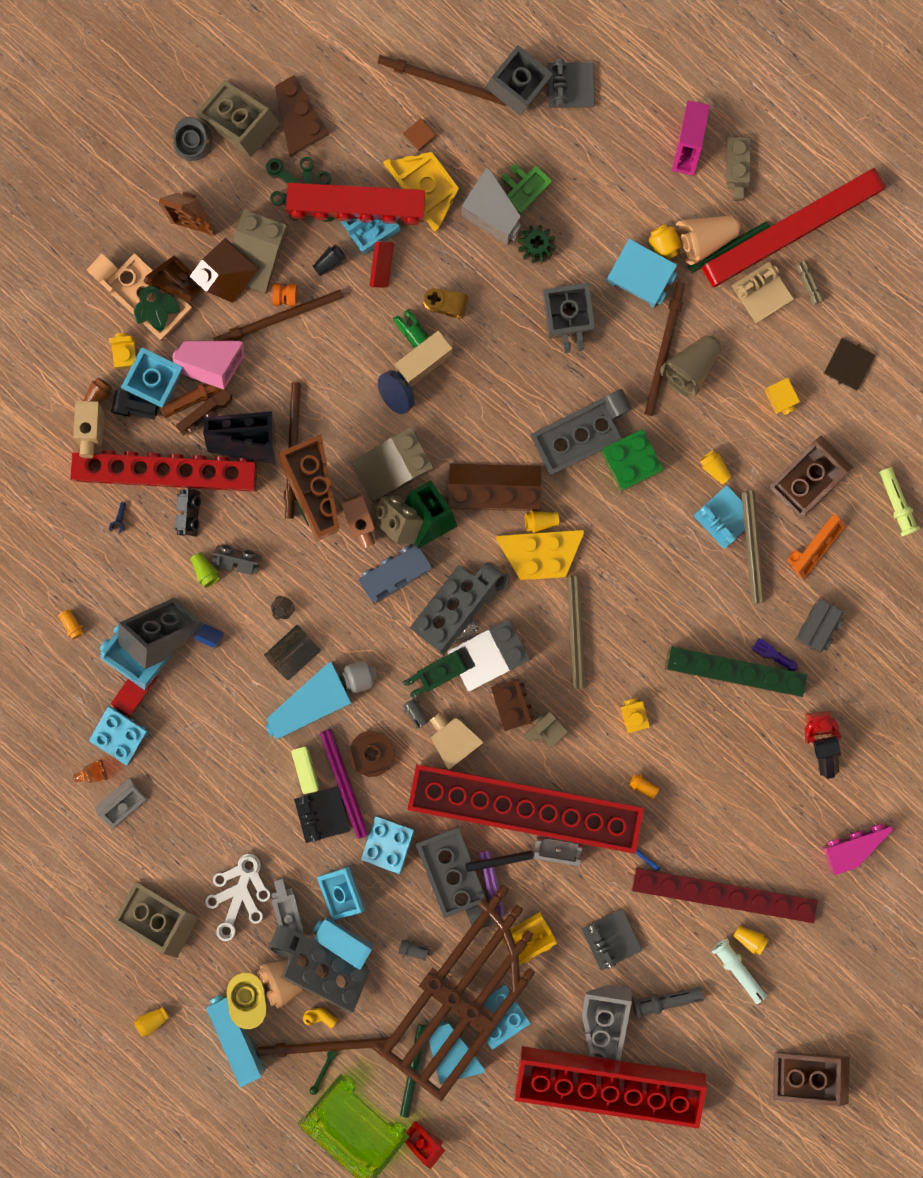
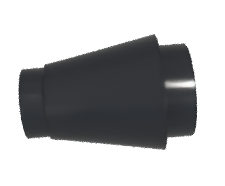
[312,244,347,276]

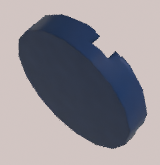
[378,370,415,414]

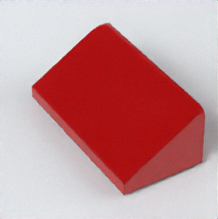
[369,240,394,288]

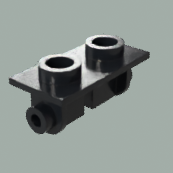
[175,489,201,537]

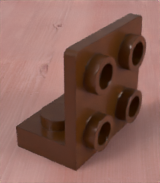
[491,679,534,731]

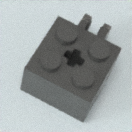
[542,283,595,353]

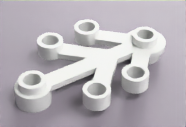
[205,854,271,941]

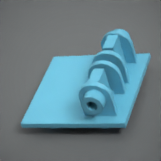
[693,485,758,549]
[89,706,148,766]
[361,816,415,874]
[483,985,531,1050]

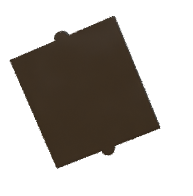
[823,338,875,391]

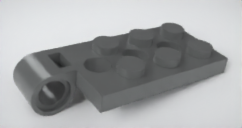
[530,389,633,476]
[410,562,510,655]
[415,826,495,929]
[268,925,370,1013]

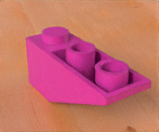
[823,823,893,875]

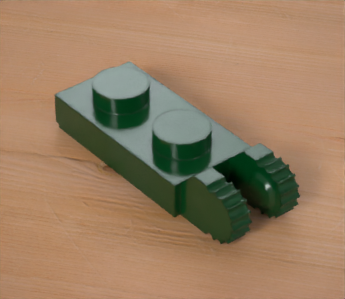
[403,650,468,699]

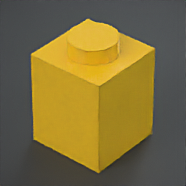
[764,378,800,415]

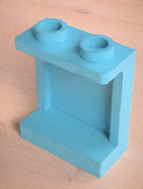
[606,239,678,308]
[99,618,172,690]

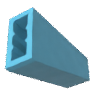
[265,662,352,740]
[206,994,266,1088]

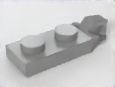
[272,878,305,936]

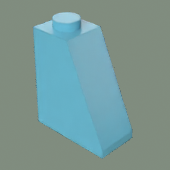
[312,917,374,970]
[429,1020,485,1084]

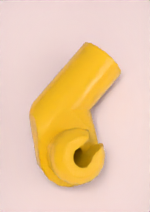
[303,1007,338,1029]

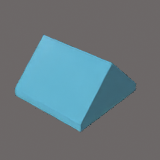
[121,347,183,408]
[317,865,366,921]

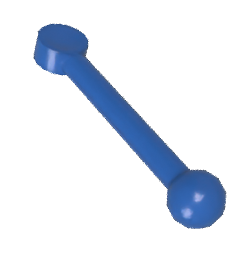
[636,849,660,871]

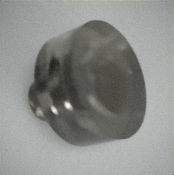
[271,596,295,620]

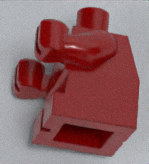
[804,711,842,744]

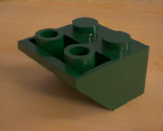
[404,480,458,549]

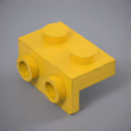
[502,912,557,966]

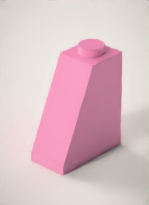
[172,341,245,390]

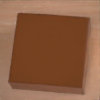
[404,118,436,151]

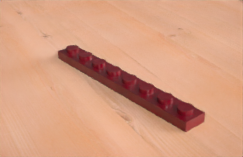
[632,868,818,923]

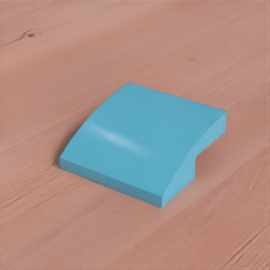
[340,219,401,255]

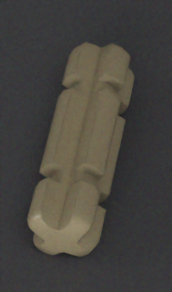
[796,261,824,305]

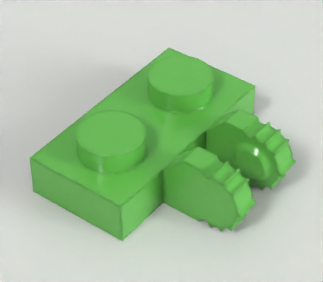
[500,164,552,215]

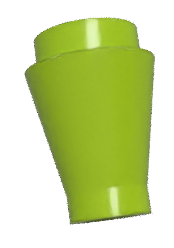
[190,552,220,588]

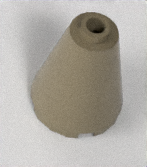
[660,336,721,398]

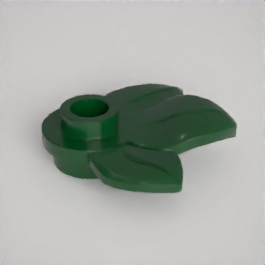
[134,286,180,331]

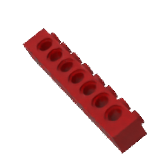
[70,449,257,492]

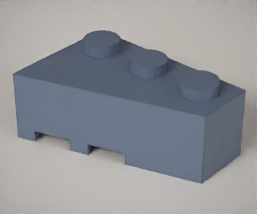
[358,544,432,605]

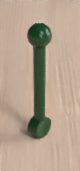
[309,1051,336,1095]

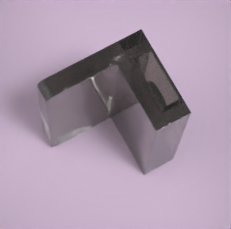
[264,624,321,680]

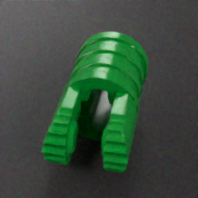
[393,309,429,349]

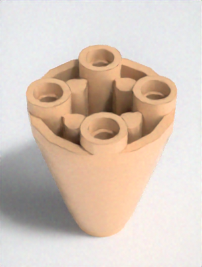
[257,957,324,1008]

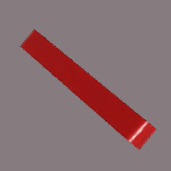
[701,168,886,288]

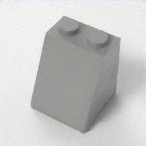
[462,168,522,245]

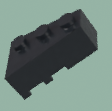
[203,411,276,464]

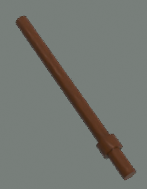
[377,55,506,106]
[644,282,685,416]
[213,290,343,341]
[283,382,301,519]
[258,1037,390,1057]

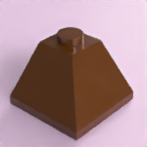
[190,238,259,303]

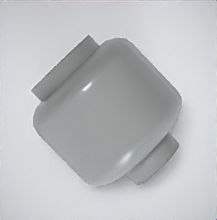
[341,661,377,693]

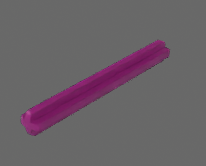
[320,729,369,839]

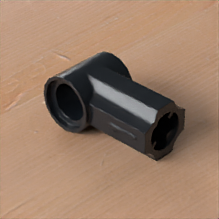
[111,390,159,420]
[813,736,841,779]

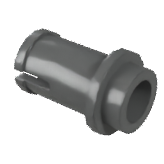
[403,698,429,729]
[398,939,429,961]

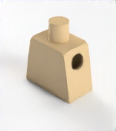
[73,401,105,458]
[430,712,483,769]

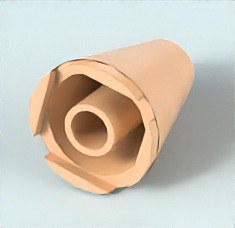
[676,216,741,265]

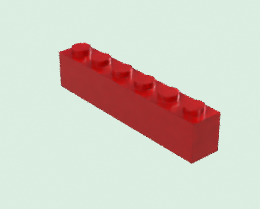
[286,183,425,225]

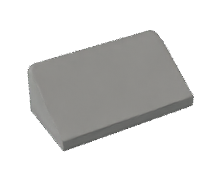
[95,778,147,829]

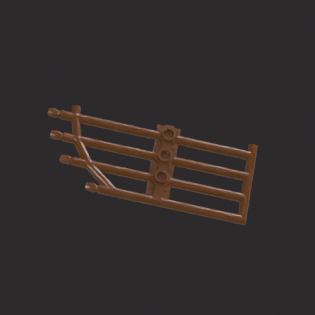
[373,885,535,1102]

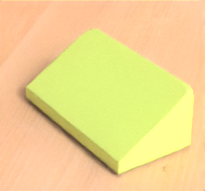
[292,746,320,794]

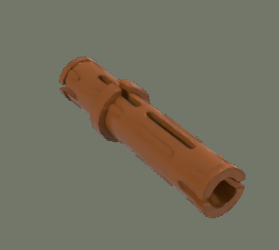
[159,383,227,419]

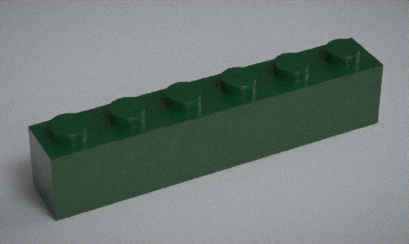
[665,647,807,697]

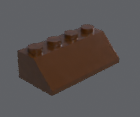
[448,464,541,511]

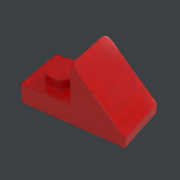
[401,1121,445,1169]

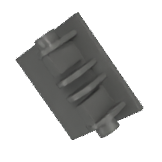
[548,59,594,108]
[581,909,642,970]

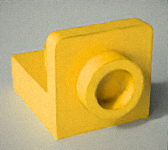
[109,333,137,369]
[620,698,650,733]

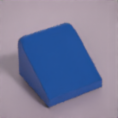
[194,624,224,648]

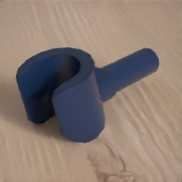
[109,502,126,534]

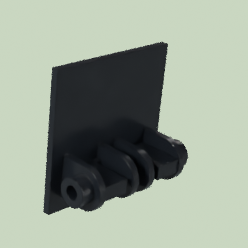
[294,787,350,843]

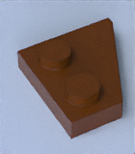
[144,255,205,302]

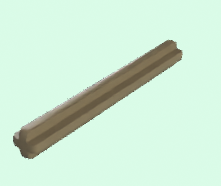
[742,491,765,604]
[567,576,585,689]

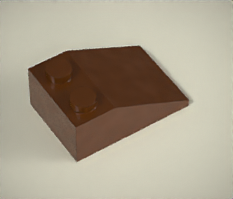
[769,436,853,519]
[773,1053,850,1106]

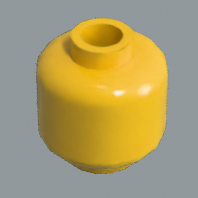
[649,224,682,260]

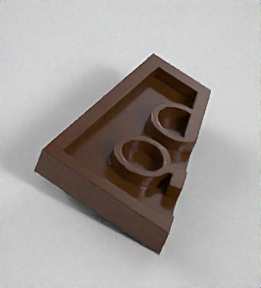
[275,75,329,157]

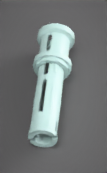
[711,938,767,1004]

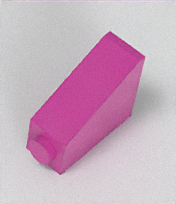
[672,100,710,176]

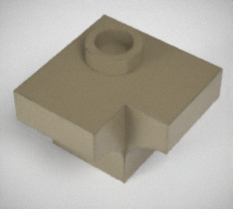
[524,711,568,748]

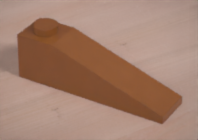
[159,192,216,236]

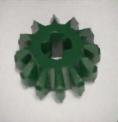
[518,225,556,264]

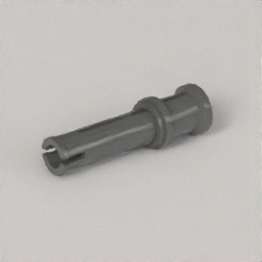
[632,986,704,1019]

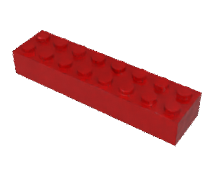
[514,1046,707,1129]

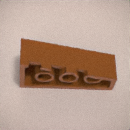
[278,434,339,541]

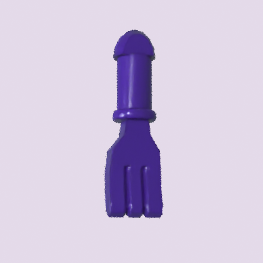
[752,638,798,671]

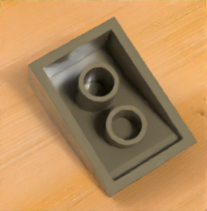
[196,80,280,157]
[232,210,289,294]
[352,427,433,502]
[113,881,199,958]

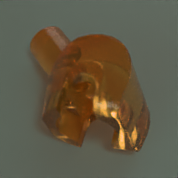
[73,759,108,783]

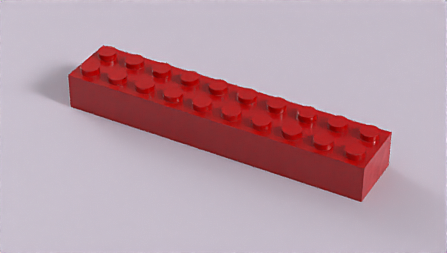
[407,764,644,854]

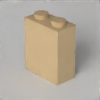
[394,331,453,387]

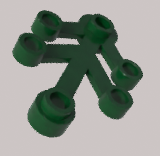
[266,157,335,222]

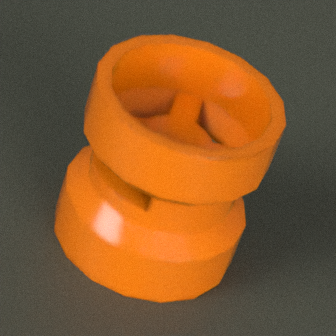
[272,283,297,307]

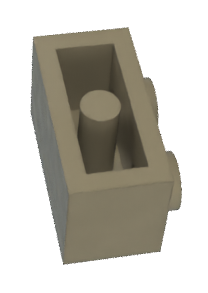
[372,495,424,544]

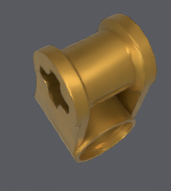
[423,288,468,318]

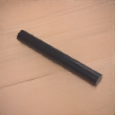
[465,850,533,872]

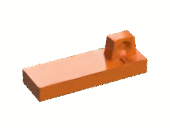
[787,514,846,580]

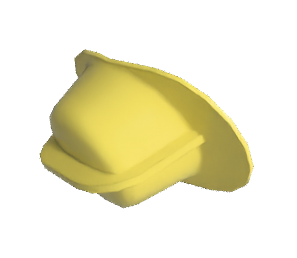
[227,973,266,1029]

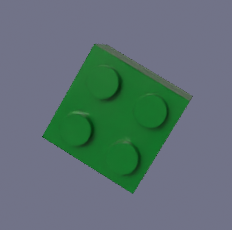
[600,429,664,492]

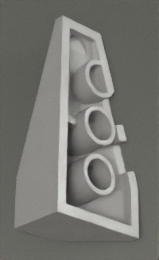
[582,985,632,1061]

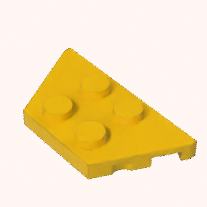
[383,152,459,233]
[496,530,584,581]

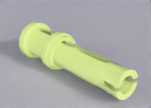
[878,467,921,537]

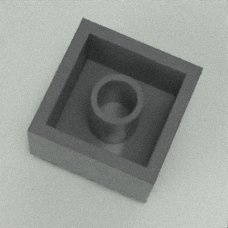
[485,45,553,116]

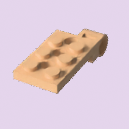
[86,253,193,341]

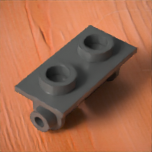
[212,545,262,575]

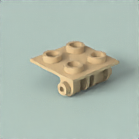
[731,262,794,324]

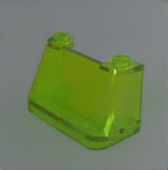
[297,1074,410,1178]

